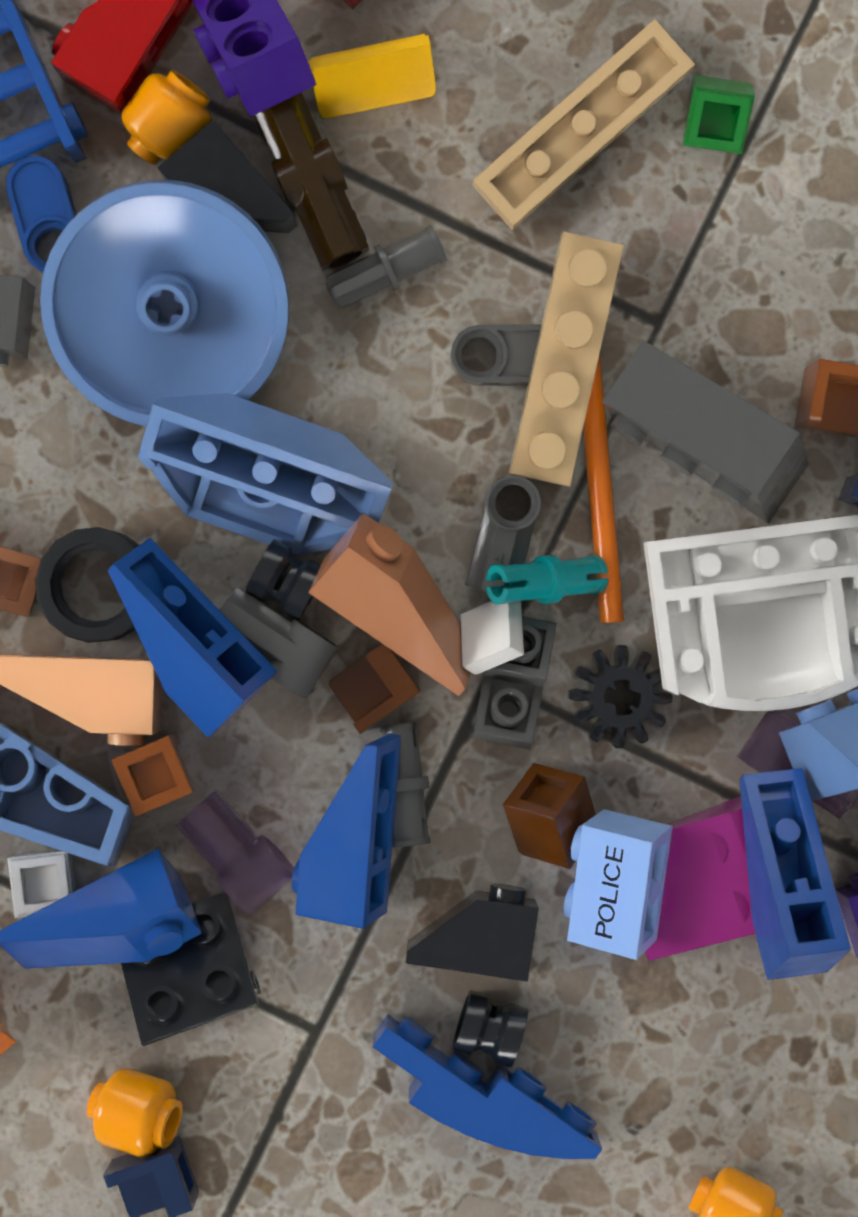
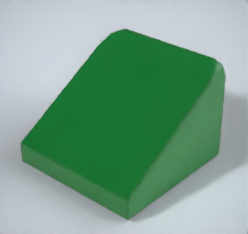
[683,75,755,154]

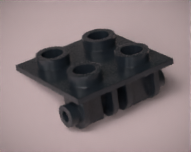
[121,891,261,1046]

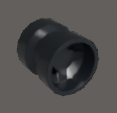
[245,539,321,621]
[452,990,529,1068]

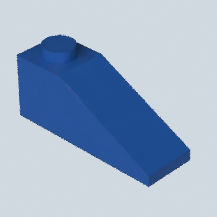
[108,538,278,738]
[292,734,401,929]
[739,768,851,980]
[0,849,202,969]

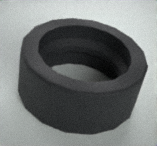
[35,527,139,643]

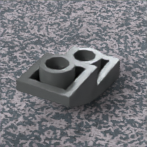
[471,616,557,750]

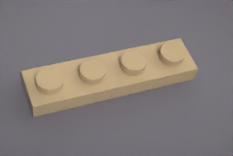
[472,19,695,230]
[509,232,624,487]

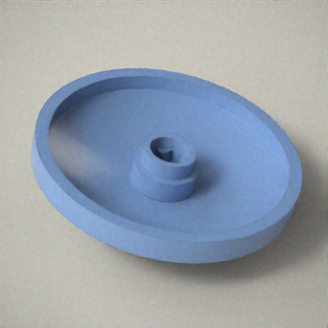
[40,180,290,426]

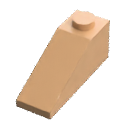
[0,655,162,746]

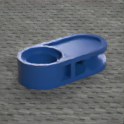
[6,156,77,274]

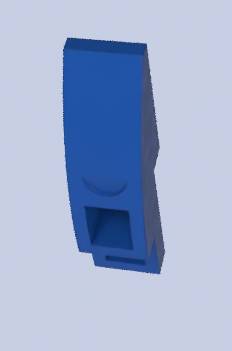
[372,1014,602,1159]

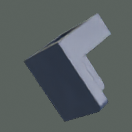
[103,1135,199,1217]

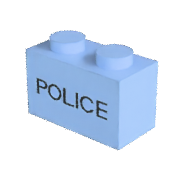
[563,809,673,960]

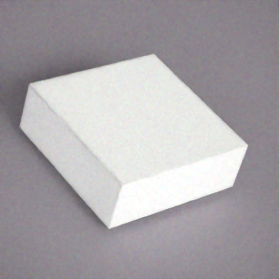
[460,601,524,675]
[7,850,77,918]

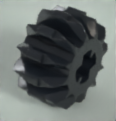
[567,644,673,748]

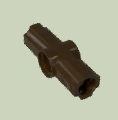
[254,92,369,271]

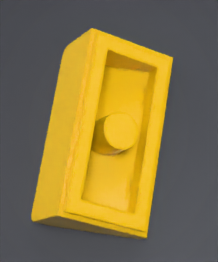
[308,34,436,119]

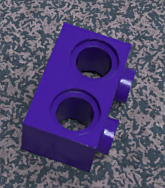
[193,0,317,117]

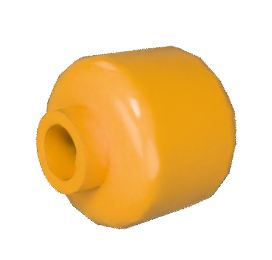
[121,70,213,166]
[87,1068,183,1158]
[688,1167,784,1217]

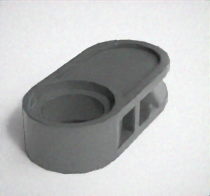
[450,324,541,386]

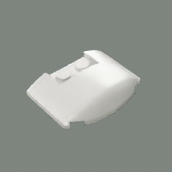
[643,515,858,711]

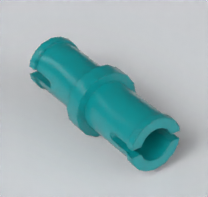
[486,555,608,605]

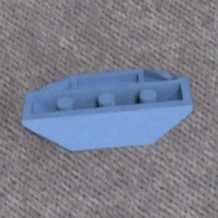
[138,393,393,556]

